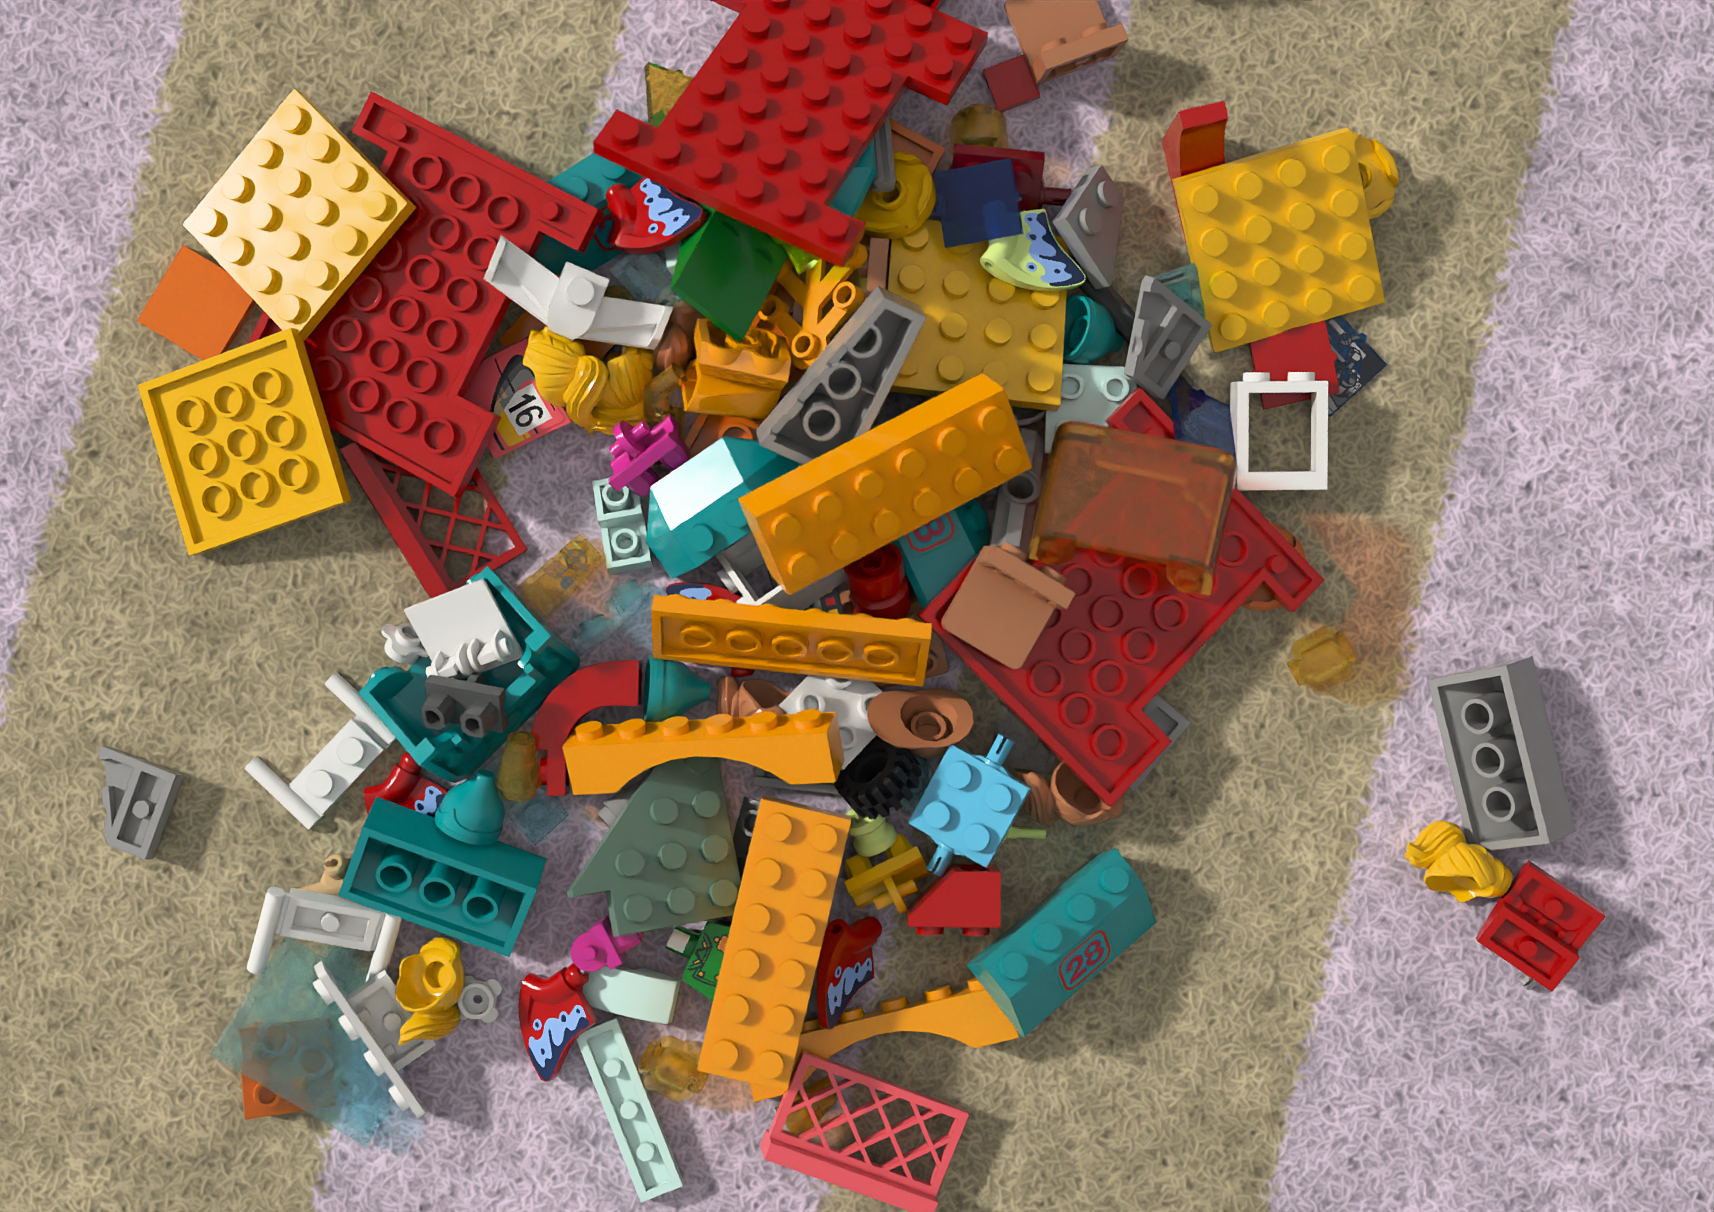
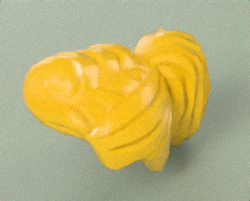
[523,326,609,428]
[583,345,655,435]
[1405,820,1512,903]
[395,937,465,1045]

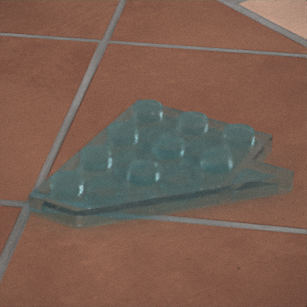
[209,937,391,1147]

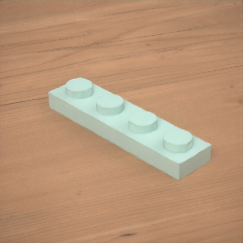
[576,1016,684,1203]

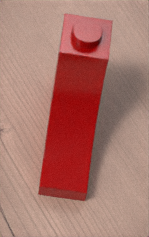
[1161,100,1229,244]

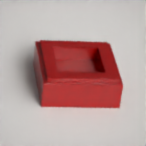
[982,55,1040,114]

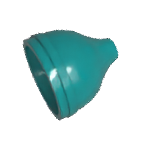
[1063,295,1124,364]
[643,654,711,722]
[434,769,505,845]

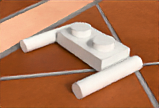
[244,672,396,830]
[247,887,402,982]

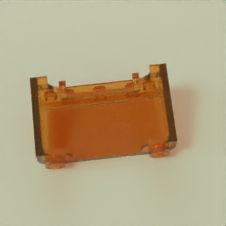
[1029,421,1238,596]

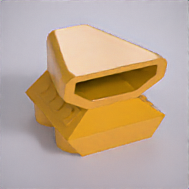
[681,318,791,420]

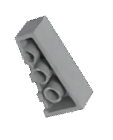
[756,286,926,465]

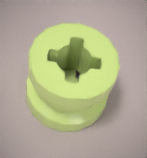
[846,809,897,857]

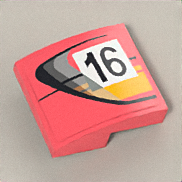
[464,336,572,459]

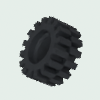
[834,735,922,819]

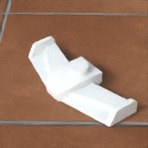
[484,235,673,350]

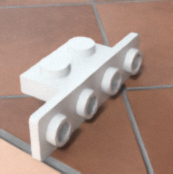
[313,961,436,1118]

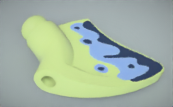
[980,200,1085,291]

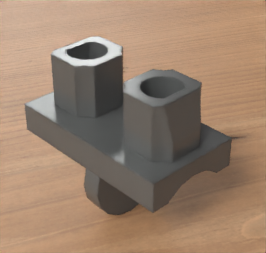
[421,672,509,738]

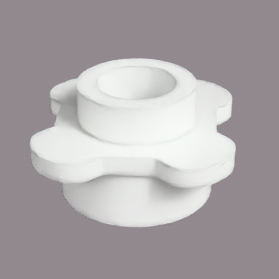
[381,623,429,664]
[456,975,502,1023]

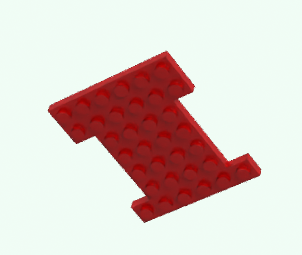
[593,0,988,268]
[248,91,604,498]
[917,388,1324,807]

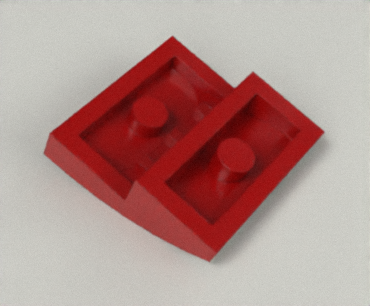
[1476,860,1606,992]

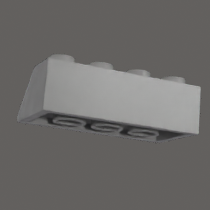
[1428,656,1576,851]

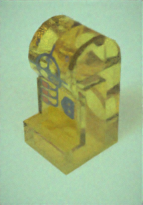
[517,534,606,618]

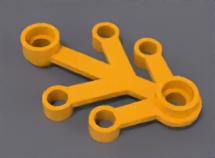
[758,243,868,371]

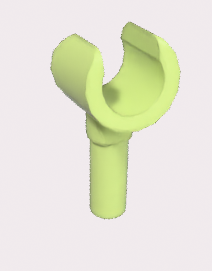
[1003,826,1046,842]

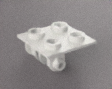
[404,578,524,680]
[779,675,882,770]

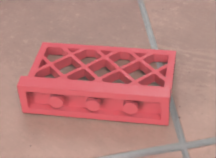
[759,1050,969,1212]

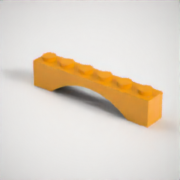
[562,709,845,795]
[750,977,1019,1102]

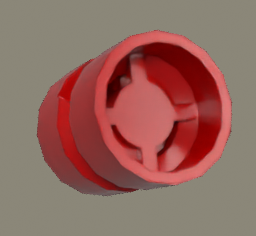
[843,543,911,620]

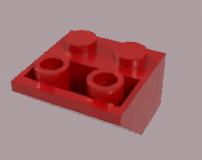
[906,864,1001,936]

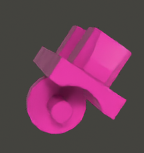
[608,414,690,498]
[570,916,645,972]

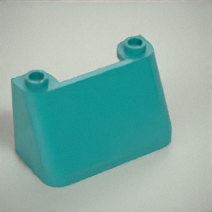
[358,566,580,783]

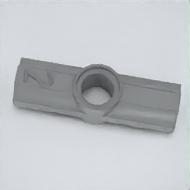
[989,428,1045,561]

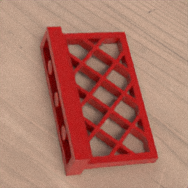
[339,441,528,599]

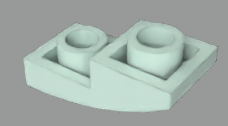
[592,478,653,575]
[582,963,681,1024]

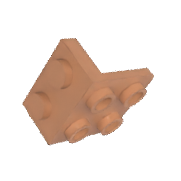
[941,542,1076,669]

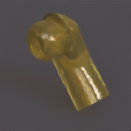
[643,363,687,426]

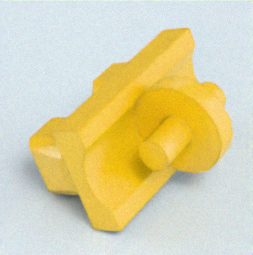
[844,834,931,914]

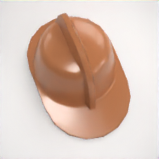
[867,688,974,758]

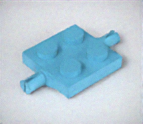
[908,733,1032,877]

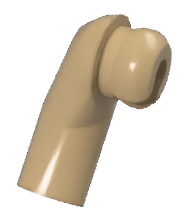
[297,854,350,896]

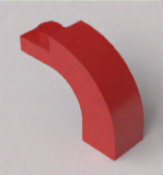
[529,660,642,796]

